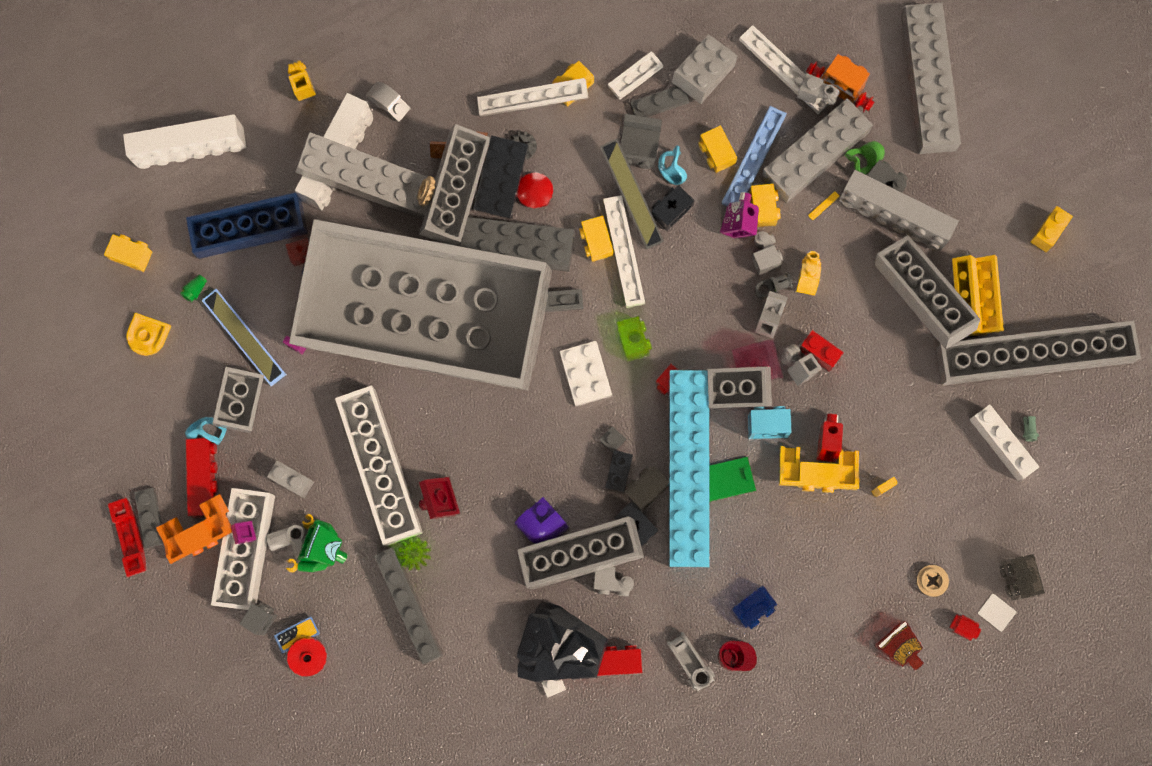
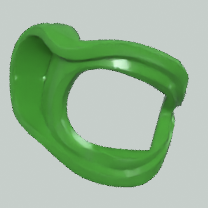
[845,141,885,175]

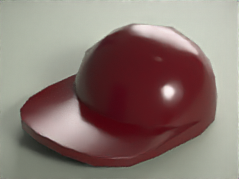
[717,641,757,672]

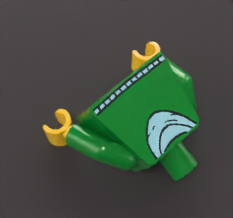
[286,514,347,572]

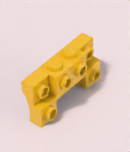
[779,446,859,493]

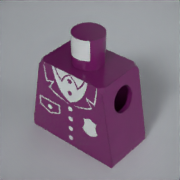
[720,192,759,239]

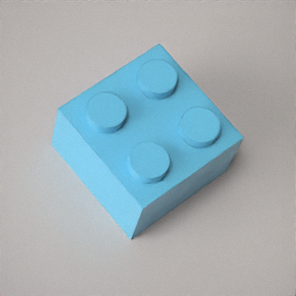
[748,406,791,439]

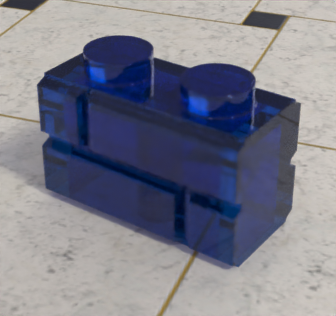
[731,586,778,629]

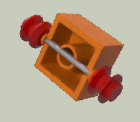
[806,54,875,113]

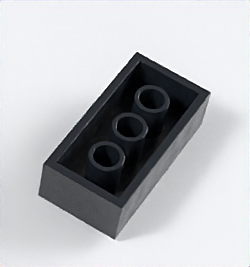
[473,135,529,219]

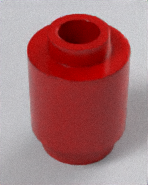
[949,614,981,641]

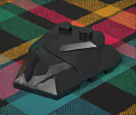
[517,601,608,683]

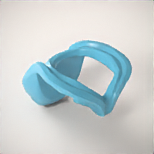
[658,145,687,185]
[185,417,227,445]

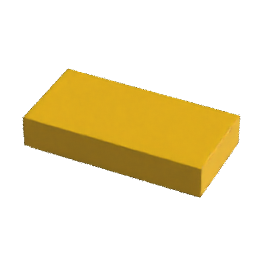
[871,477,898,497]

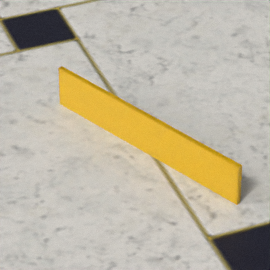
[808,191,840,220]

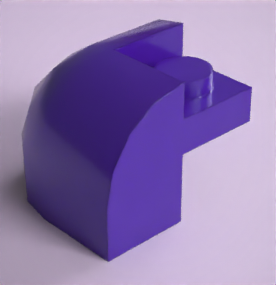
[514,497,569,544]

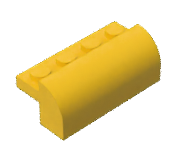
[952,255,1004,336]

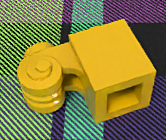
[287,60,316,101]
[796,251,821,296]

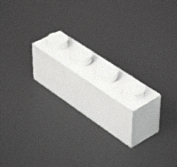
[969,405,1039,481]

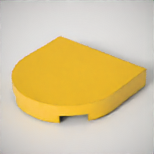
[126,313,171,356]

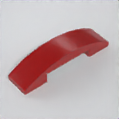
[108,498,146,577]

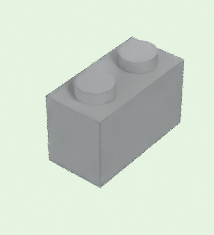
[267,461,314,499]

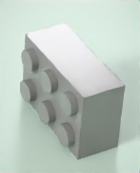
[672,34,738,104]
[213,367,264,433]
[708,367,772,408]

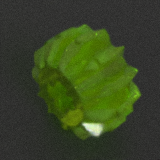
[398,537,431,570]

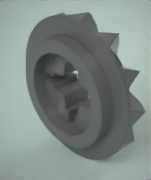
[509,131,537,160]

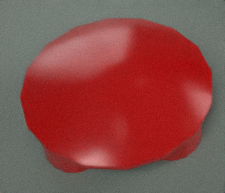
[517,172,553,209]

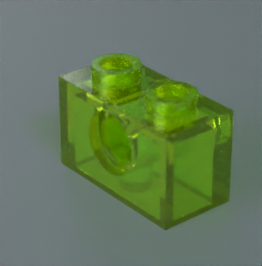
[617,316,652,362]

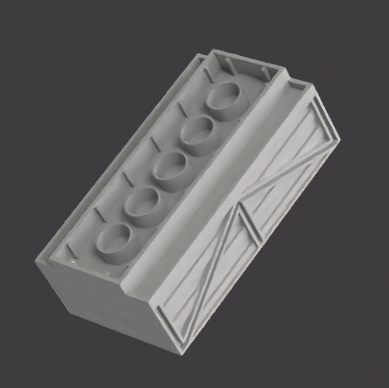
[289,219,552,391]

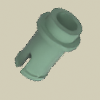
[1023,416,1039,442]

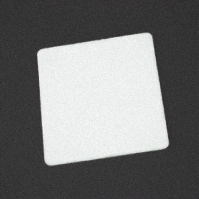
[978,594,1016,632]

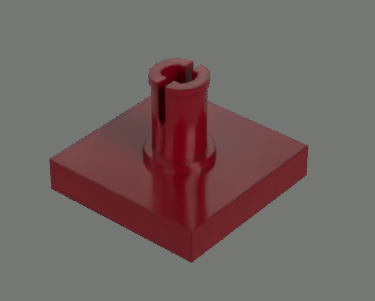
[419,477,460,520]

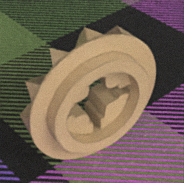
[417,176,436,207]
[917,565,949,597]

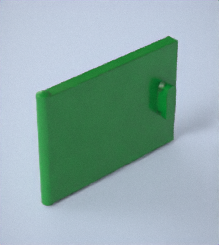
[709,457,756,503]

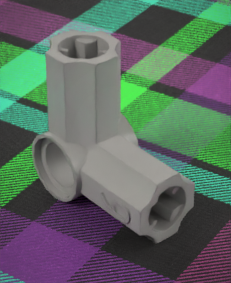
[266,525,308,563]

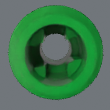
[180,274,207,303]

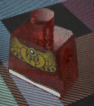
[874,620,924,671]

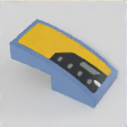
[274,616,320,654]

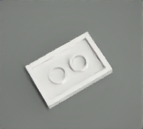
[560,341,612,407]

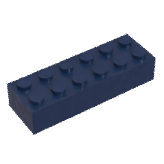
[186,193,308,259]

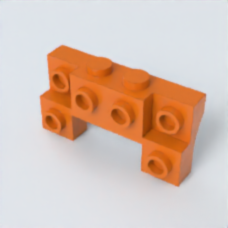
[156,494,232,564]

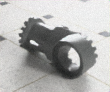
[754,272,794,300]

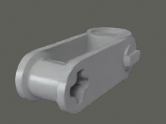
[666,632,715,691]

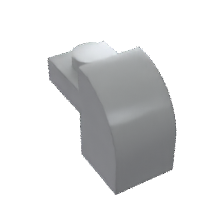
[366,82,410,122]
[755,291,788,338]

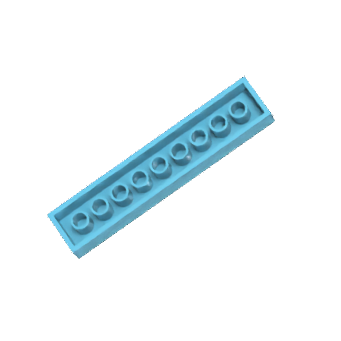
[669,370,709,567]

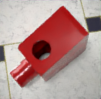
[816,414,843,463]

